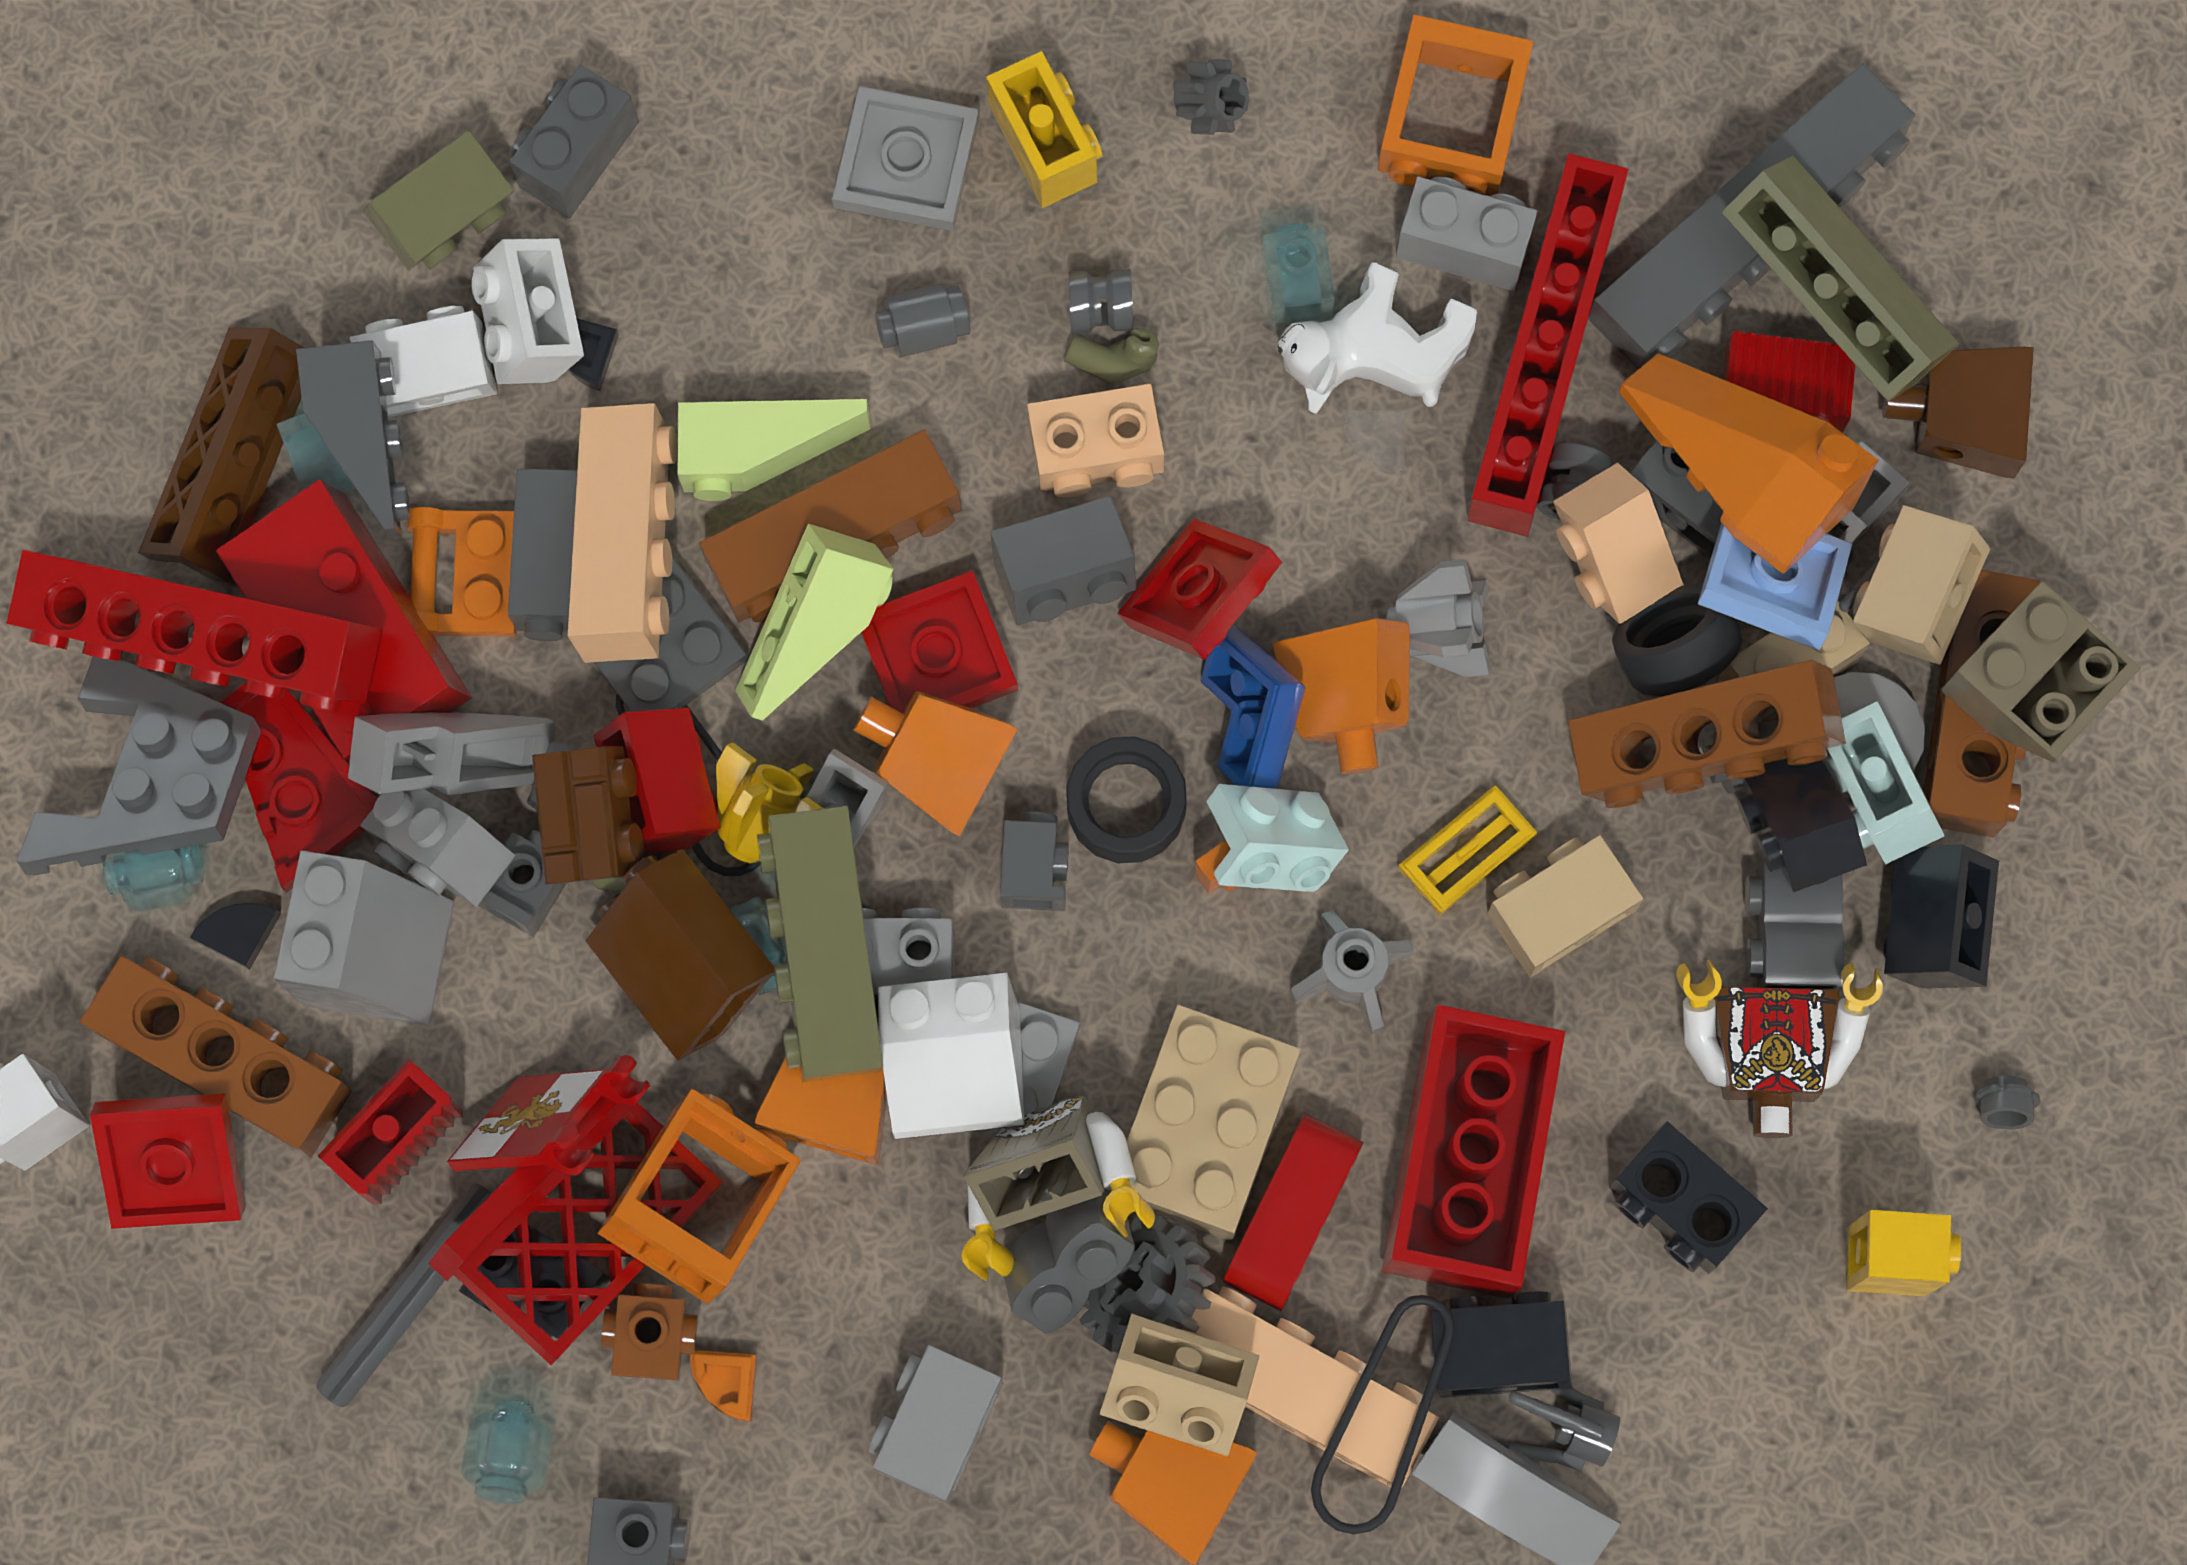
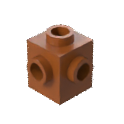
[601,1283,698,1381]

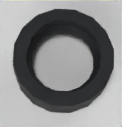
[1612,584,1743,697]
[1066,736,1187,864]

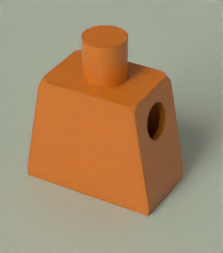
[1273,618,1410,774]
[853,691,1018,837]
[754,1057,887,1165]
[1089,1420,1257,1565]

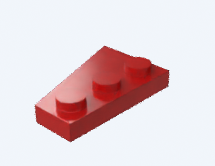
[220,682,377,893]

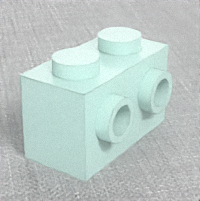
[1823,701,1945,864]

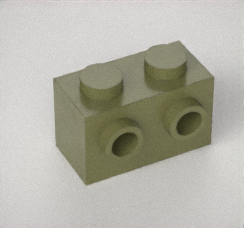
[363,130,514,271]

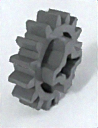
[1079,1216,1215,1354]

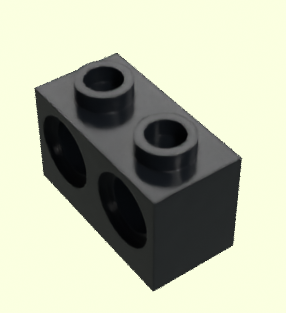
[1609,1121,1768,1274]

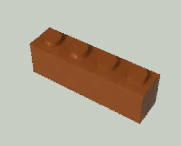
[699,429,962,623]

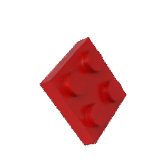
[1117,518,1283,660]
[861,570,1019,713]
[90,1093,245,1229]

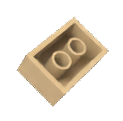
[1110,1004,1301,1242]

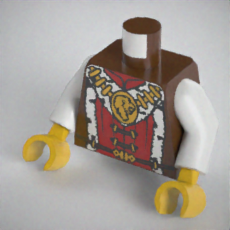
[1676,960,1883,1138]

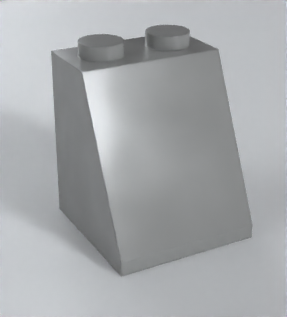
[274,851,455,1026]

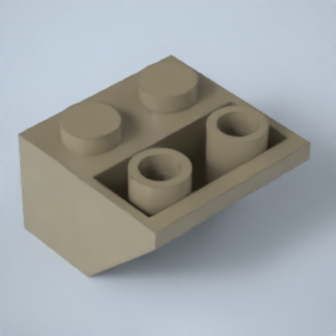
[1941,581,2141,762]

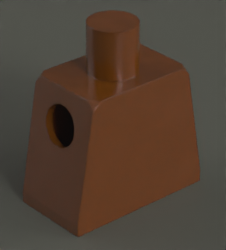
[1882,346,2034,479]

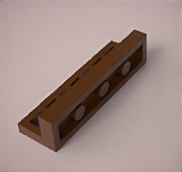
[138,328,304,582]

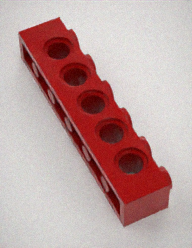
[1468,153,1629,537]
[6,549,382,712]

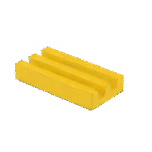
[1398,785,1537,917]

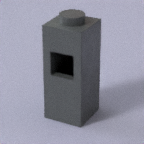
[508,469,577,641]

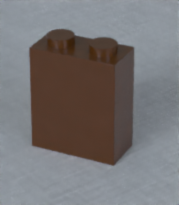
[585,849,775,1061]

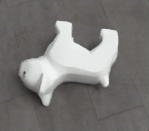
[1278,262,1477,414]

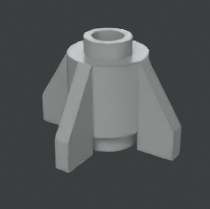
[1386,559,1491,677]
[1290,909,1414,1035]

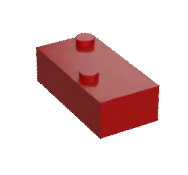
[216,479,472,761]
[1381,1004,1566,1299]

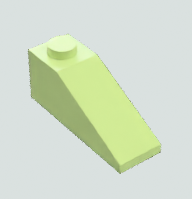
[678,399,871,501]
[735,523,894,720]

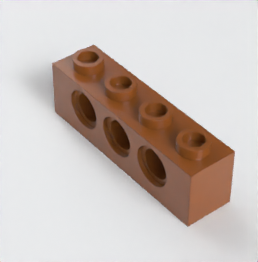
[1923,570,2040,838]
[1568,660,1846,808]
[79,955,352,1158]

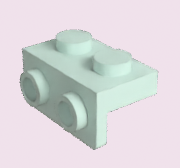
[1206,784,1349,892]

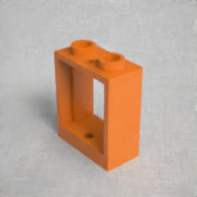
[1378,14,1534,196]
[597,1089,802,1304]

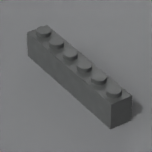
[1588,63,1915,369]

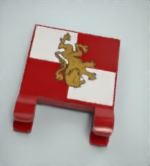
[447,1055,651,1175]

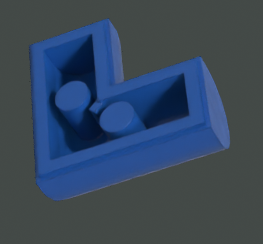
[1201,626,1306,789]

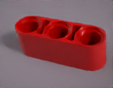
[1223,1113,1364,1311]

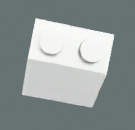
[878,973,1024,1139]

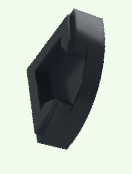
[568,318,619,391]
[190,903,281,970]

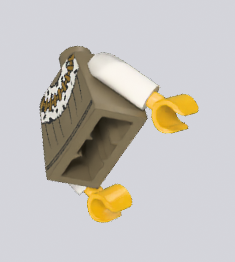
[961,1096,1155,1281]

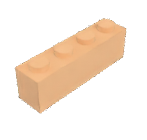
[568,403,678,663]
[1182,1286,1440,1489]

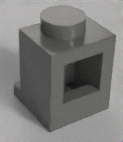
[1000,812,1069,911]
[478,830,567,937]

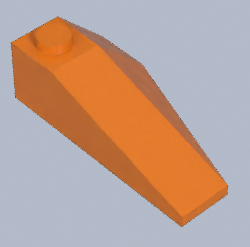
[1619,353,1879,574]

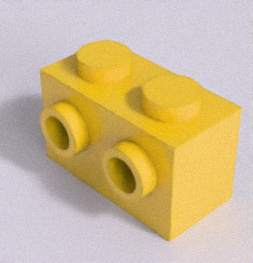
[986,51,1103,209]

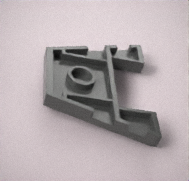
[17,657,261,876]

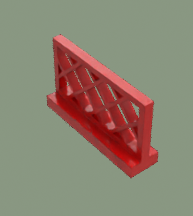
[428,1096,723,1366]

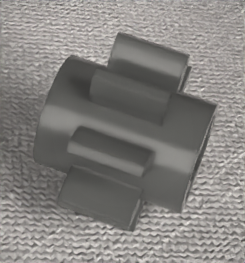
[1174,59,1249,135]

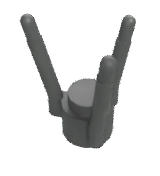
[1497,1388,1620,1471]

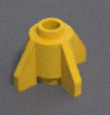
[716,742,824,863]

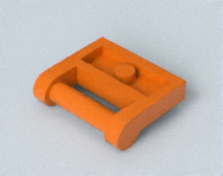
[407,507,517,637]

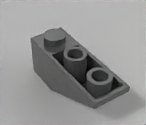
[296,340,411,539]

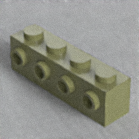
[1722,156,1960,402]
[757,806,883,1083]

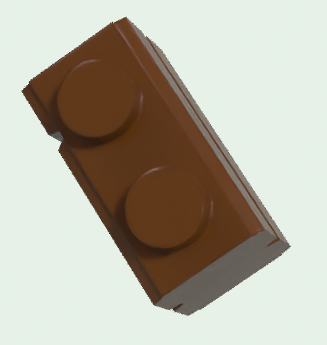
[532,746,644,885]

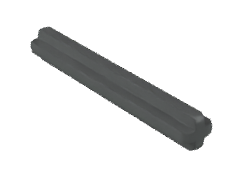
[316,1183,492,1407]

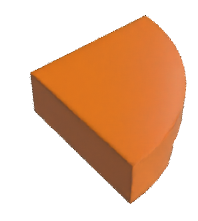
[690,1351,757,1422]

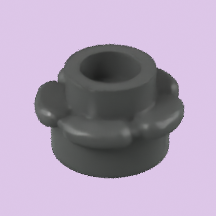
[1975,1075,2040,1130]

